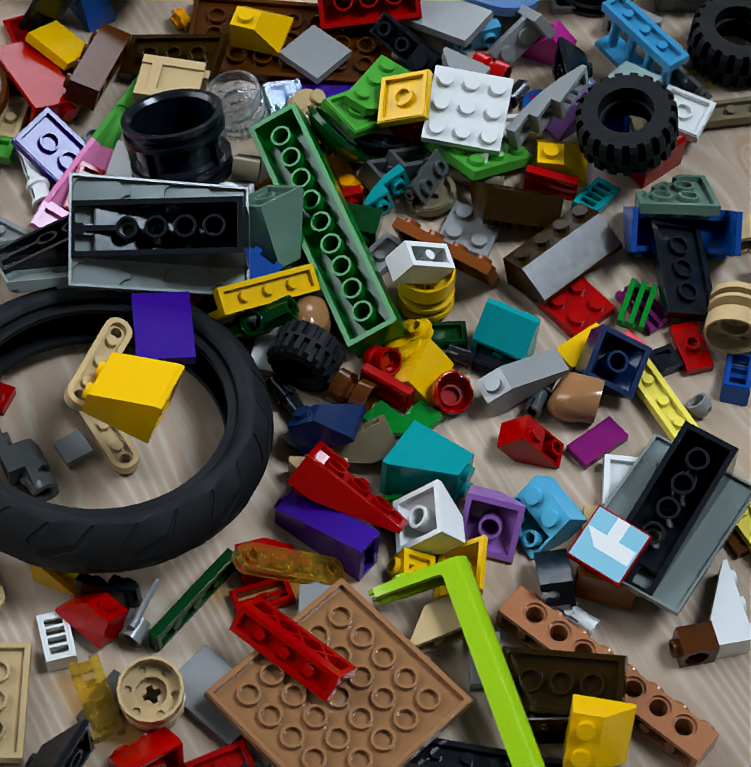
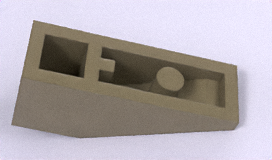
[304,414,397,463]

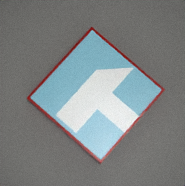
[566,505,652,589]

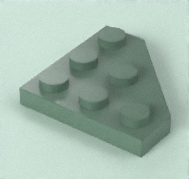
[635,174,721,219]

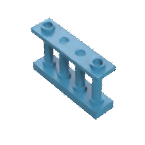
[594,0,690,89]

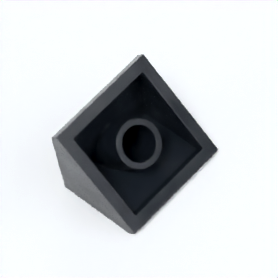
[17,0,73,32]

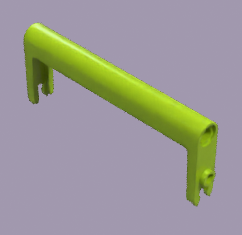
[368,555,545,767]

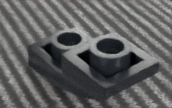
[75,573,143,608]

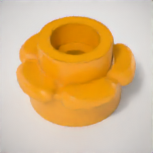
[169,7,191,31]

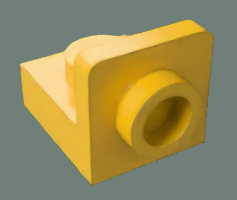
[387,547,436,581]

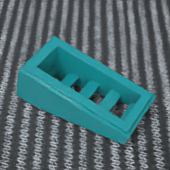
[570,177,620,214]

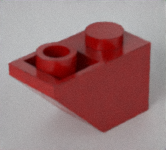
[497,415,564,469]

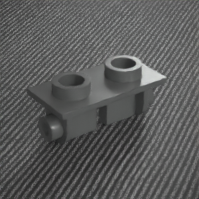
[670,66,713,100]
[404,149,450,205]

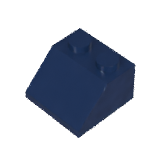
[574,324,653,400]

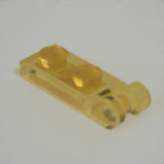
[67,654,125,744]

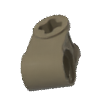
[231,154,262,183]

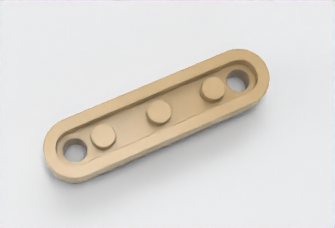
[63,317,132,411]
[75,396,140,474]

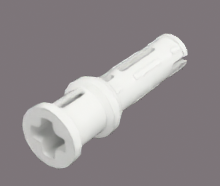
[15,148,50,212]

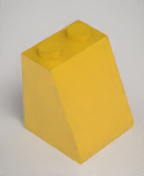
[81,352,185,444]

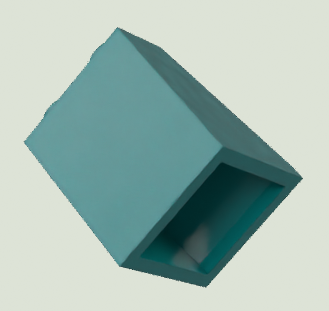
[380,420,475,504]

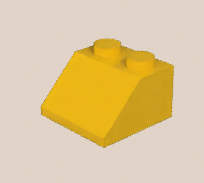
[562,694,637,767]

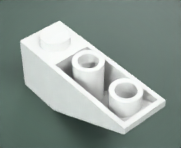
[707,559,751,658]

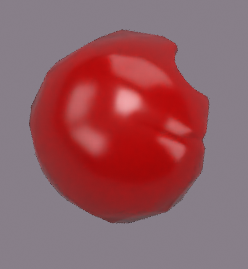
[430,370,474,415]

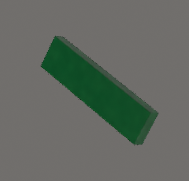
[148,548,237,652]

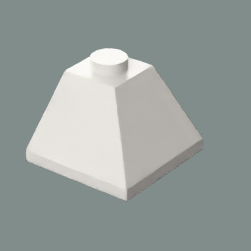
[393,479,465,555]

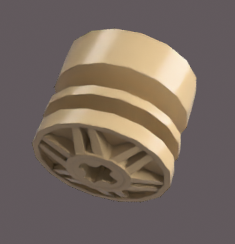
[703,281,751,354]
[116,656,187,732]

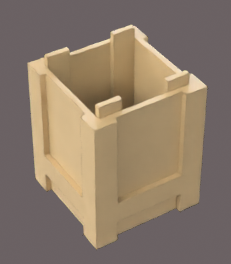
[133,54,211,103]

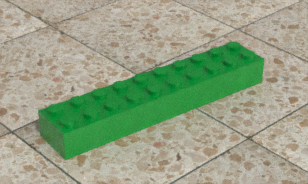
[248,102,408,358]

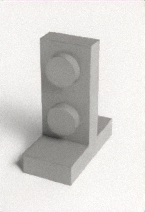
[487,4,557,65]

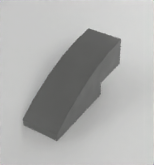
[357,144,432,191]

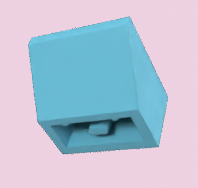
[514,475,588,560]

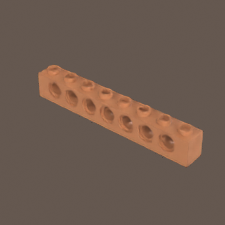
[495,585,719,767]

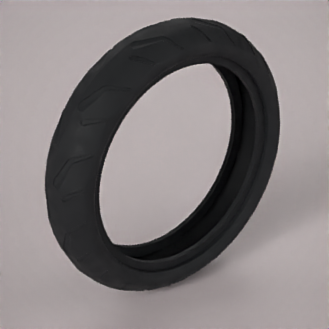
[0,287,274,574]

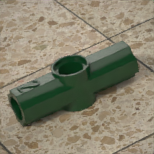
[223,295,300,344]

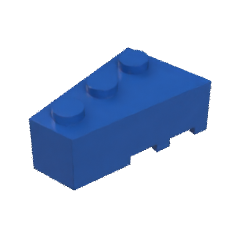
[69,0,116,33]

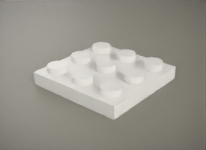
[421,65,514,156]

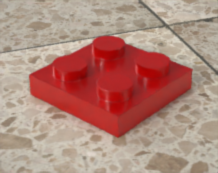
[537,278,616,338]

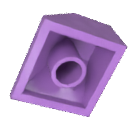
[462,485,526,563]

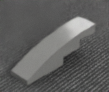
[506,64,589,149]

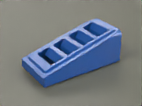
[719,354,751,406]

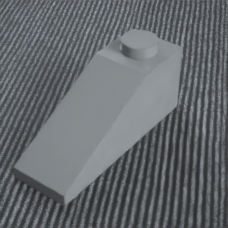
[475,348,571,416]

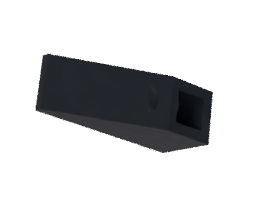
[369,11,442,81]

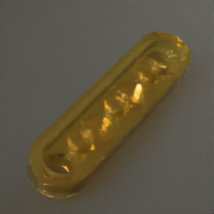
[232,541,344,586]

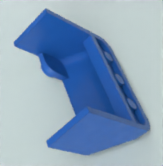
[623,206,743,260]

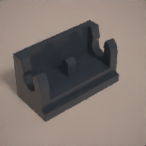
[534,548,576,607]

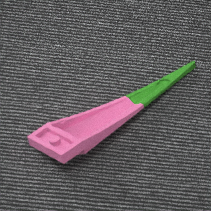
[29,76,138,230]

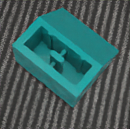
[471,298,541,366]

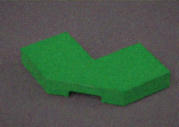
[362,399,443,437]

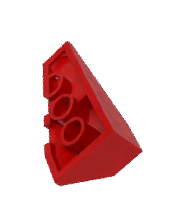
[287,441,408,534]

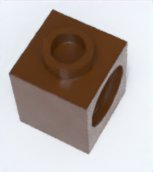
[669,621,720,668]

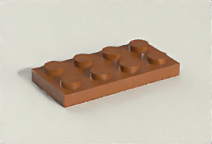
[392,217,500,288]

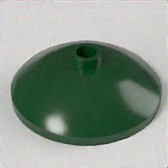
[308,104,371,164]

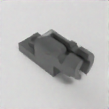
[0,429,59,501]

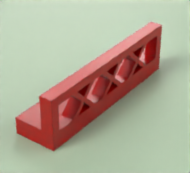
[229,596,357,702]

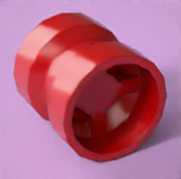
[362,346,402,376]

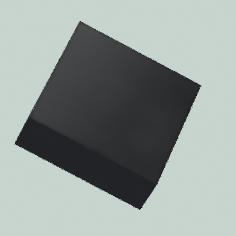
[649,343,684,377]

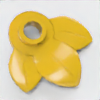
[383,318,434,362]

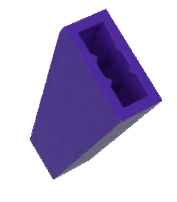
[274,490,380,582]

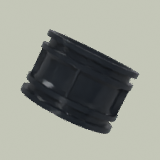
[120,89,233,184]

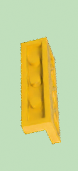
[208,263,321,320]

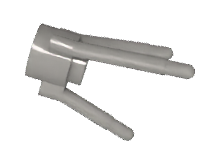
[119,578,160,647]

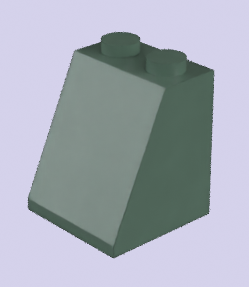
[249,185,304,271]

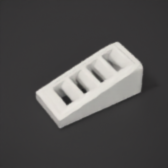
[36,612,79,672]

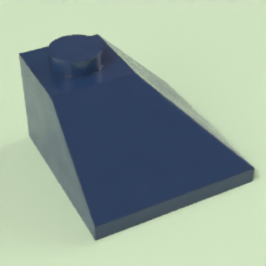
[287,404,366,455]

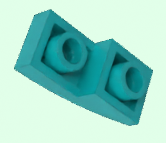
[364,164,410,216]

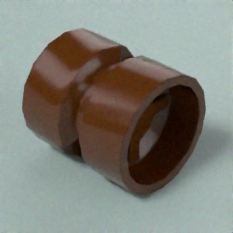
[326,368,379,414]

